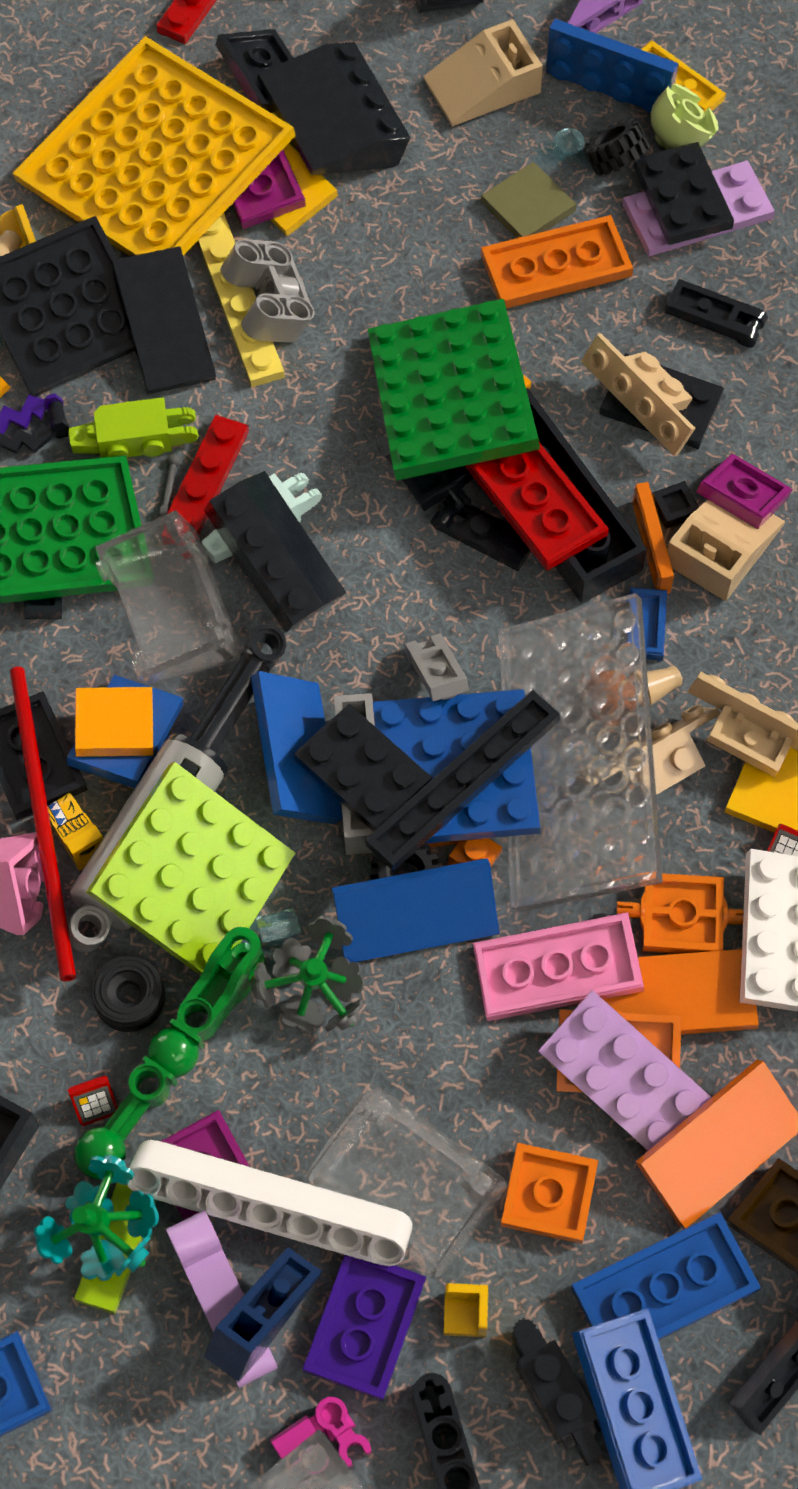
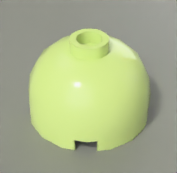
[651,84,718,150]

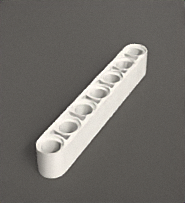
[127,1140,412,1266]

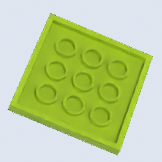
[85,762,296,976]

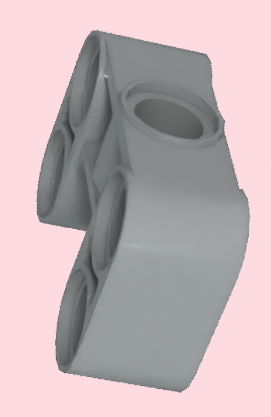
[221,239,315,343]

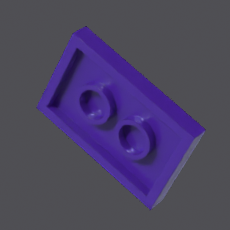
[303,1255,426,1401]

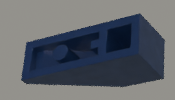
[204,1247,322,1382]

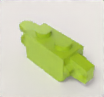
[69,397,199,458]

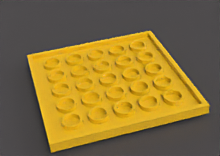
[13,36,296,256]

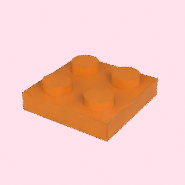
[501,1143,598,1244]

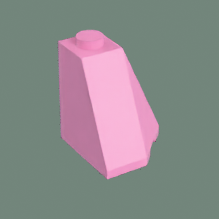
[0,832,44,935]

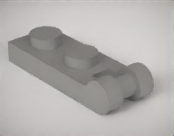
[404,633,469,701]

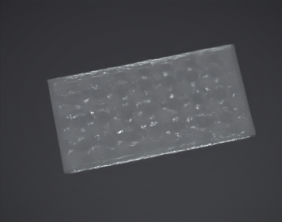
[499,593,663,913]

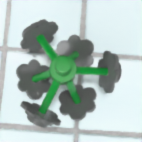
[250,916,365,1033]

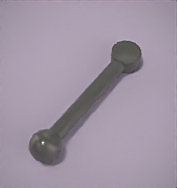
[160,454,181,519]

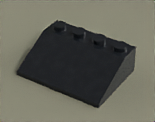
[257,42,411,175]

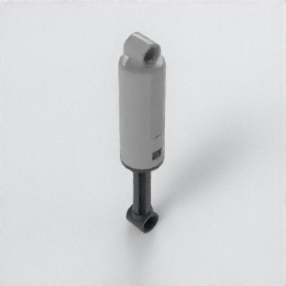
[68,625,287,952]

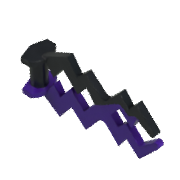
[0,393,70,454]

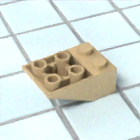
[423,19,543,126]
[667,500,785,601]

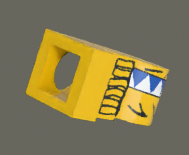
[48,793,103,871]

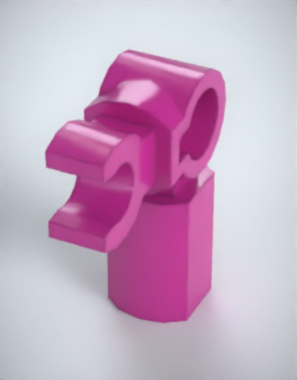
[270,1397,372,1469]

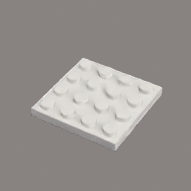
[740,849,798,1012]

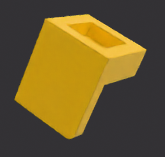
[444,1283,488,1337]

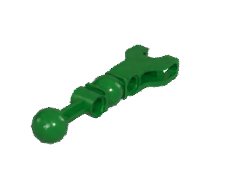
[74,927,266,1179]

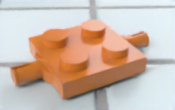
[616,872,744,954]

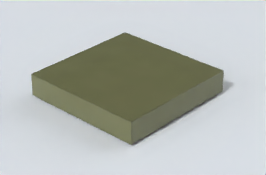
[481,161,577,238]

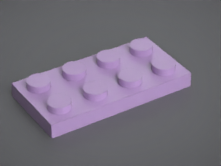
[623,160,775,257]
[538,990,712,1151]

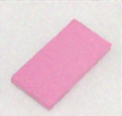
[473,912,644,1021]

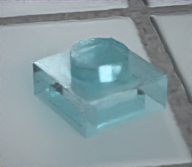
[256,908,301,944]

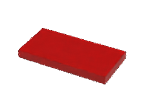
[465,442,609,571]

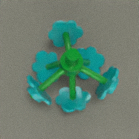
[34,1155,159,1281]

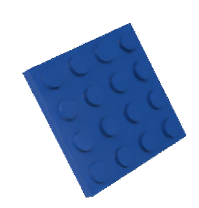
[373,689,540,844]

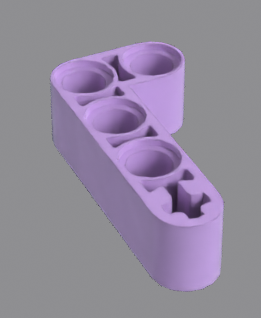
[166,1210,278,1388]

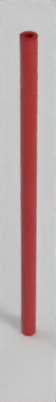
[9,666,76,982]

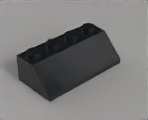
[203,471,346,633]

